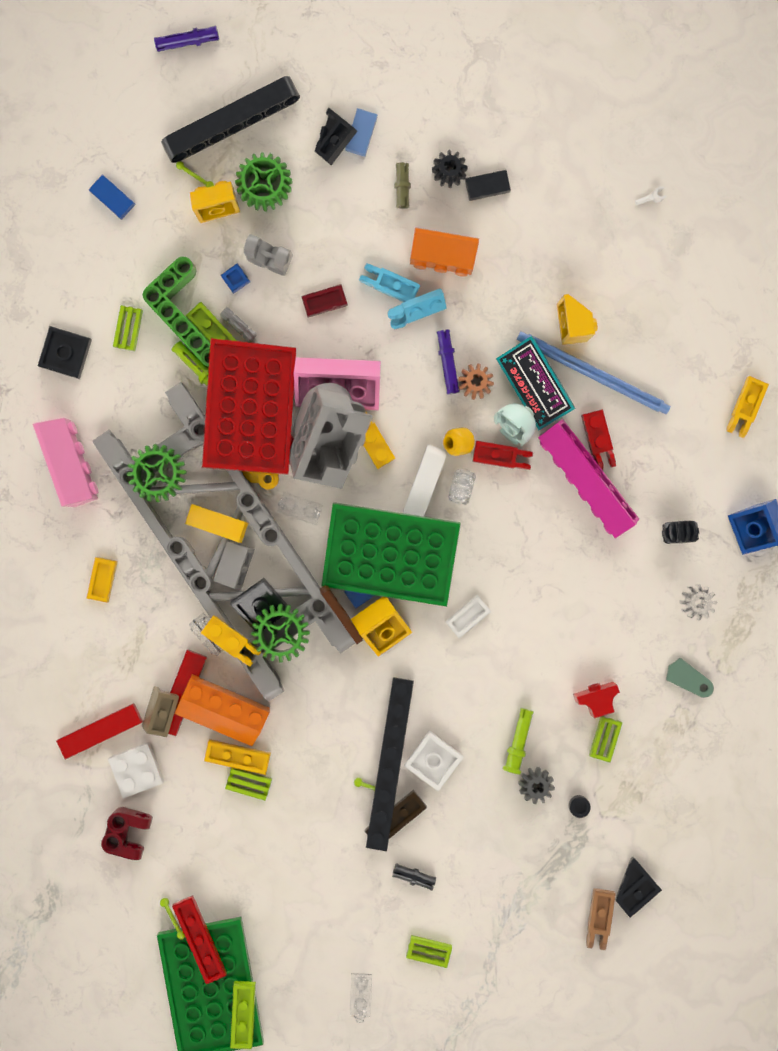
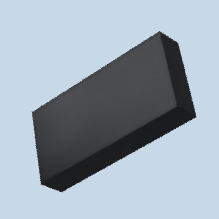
[465,170,511,201]

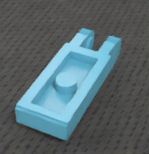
[359,263,420,302]
[387,289,447,329]

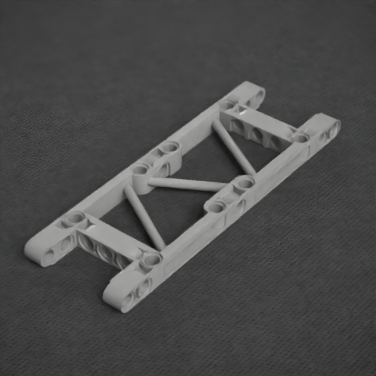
[93,382,355,702]

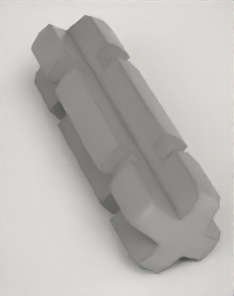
[220,307,257,342]

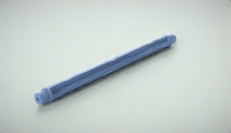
[516,331,671,414]

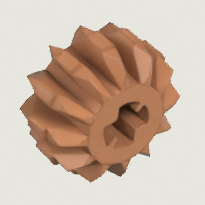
[458,363,494,400]

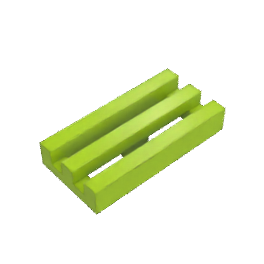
[113,305,143,351]
[589,716,622,763]
[225,768,272,801]
[406,935,452,968]

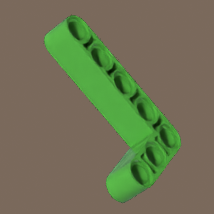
[142,256,210,368]

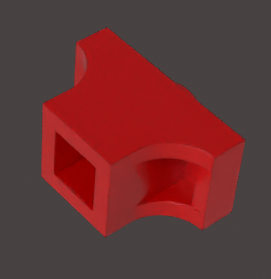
[573,682,620,718]

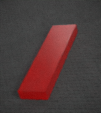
[168,649,207,736]
[56,703,143,760]
[172,895,227,985]

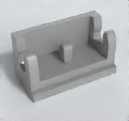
[214,541,255,589]

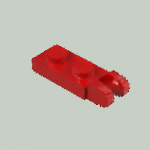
[581,409,616,470]
[472,441,533,470]

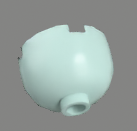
[494,403,536,446]

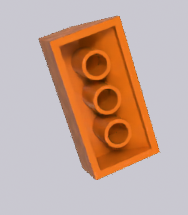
[174,674,270,746]

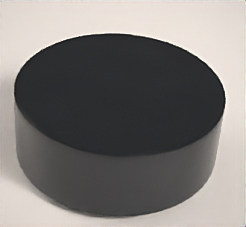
[568,795,591,818]

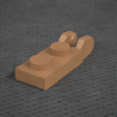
[586,888,616,950]

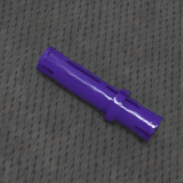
[154,26,219,52]
[436,329,460,395]

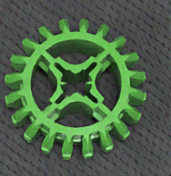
[235,152,293,212]
[127,444,187,502]
[251,604,310,663]

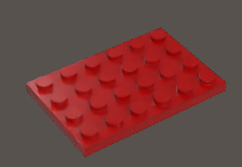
[202,338,296,475]

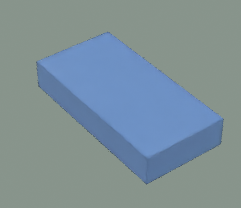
[345,108,377,157]

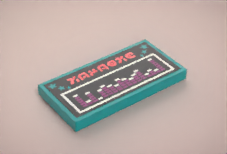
[496,336,576,431]

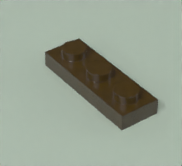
[365,789,427,839]

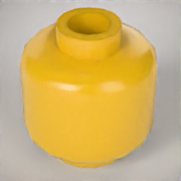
[443,427,475,456]

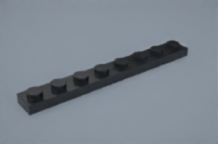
[366,677,414,852]

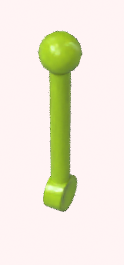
[176,161,214,188]
[354,778,375,791]
[160,898,185,939]

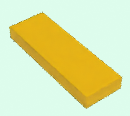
[185,504,248,543]
[204,739,271,775]

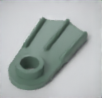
[666,658,714,698]

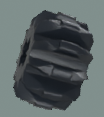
[432,149,468,188]
[662,521,699,544]

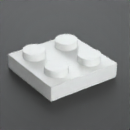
[404,731,464,791]
[108,743,164,798]

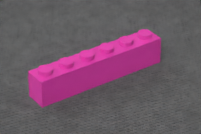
[538,419,639,538]

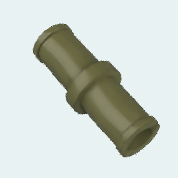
[394,162,411,209]

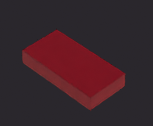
[301,284,348,318]

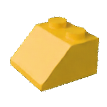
[190,181,240,223]
[557,294,598,345]
[351,596,412,657]

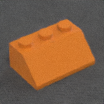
[410,228,479,277]

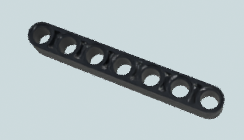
[161,76,300,163]

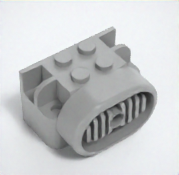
[289,383,373,489]

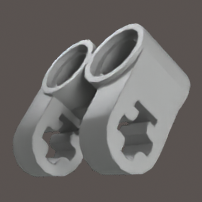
[244,234,293,276]

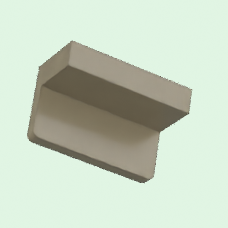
[142,686,179,737]

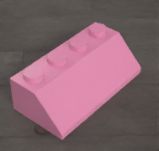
[294,358,381,410]
[33,418,98,507]

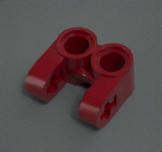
[101,807,153,860]

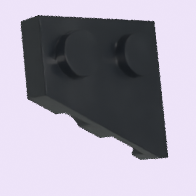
[314,108,358,165]
[615,857,662,918]

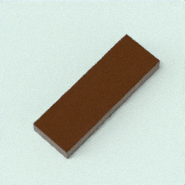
[320,585,363,644]

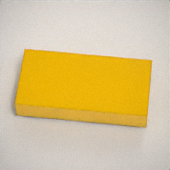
[87,557,118,603]

